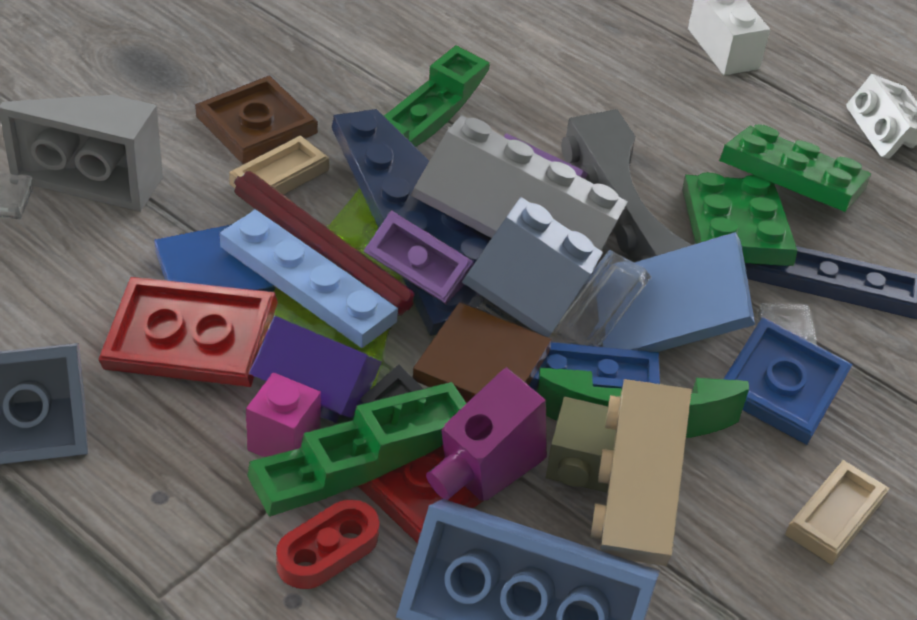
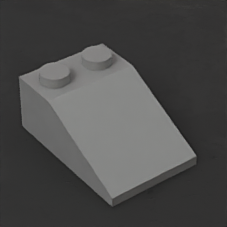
[0,95,163,212]

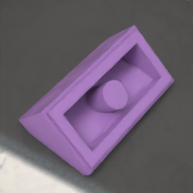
[363,210,474,304]

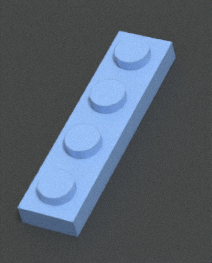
[220,209,398,348]

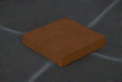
[195,75,318,164]
[412,302,552,403]

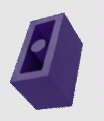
[249,315,382,423]

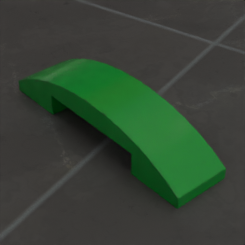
[382,45,490,147]
[536,368,749,438]

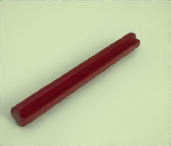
[234,171,414,316]

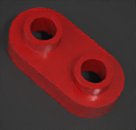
[276,499,379,589]

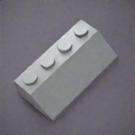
[411,115,628,251]

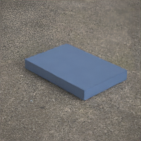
[595,232,755,352]

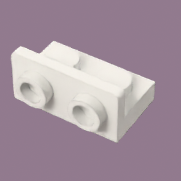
[846,74,917,159]

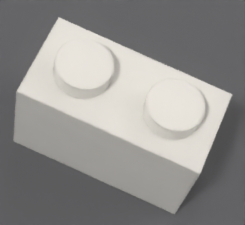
[688,0,770,76]

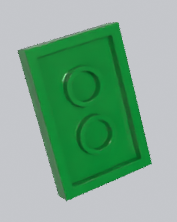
[719,124,872,212]
[682,172,798,266]

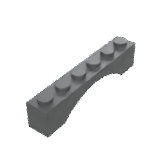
[561,109,691,263]

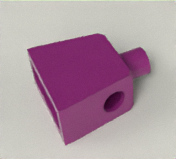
[426,367,547,500]

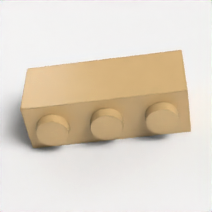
[590,379,692,566]

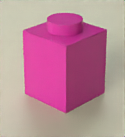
[246,372,321,457]

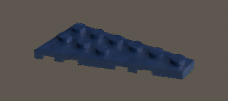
[332,109,515,336]

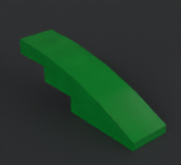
[247,382,466,517]

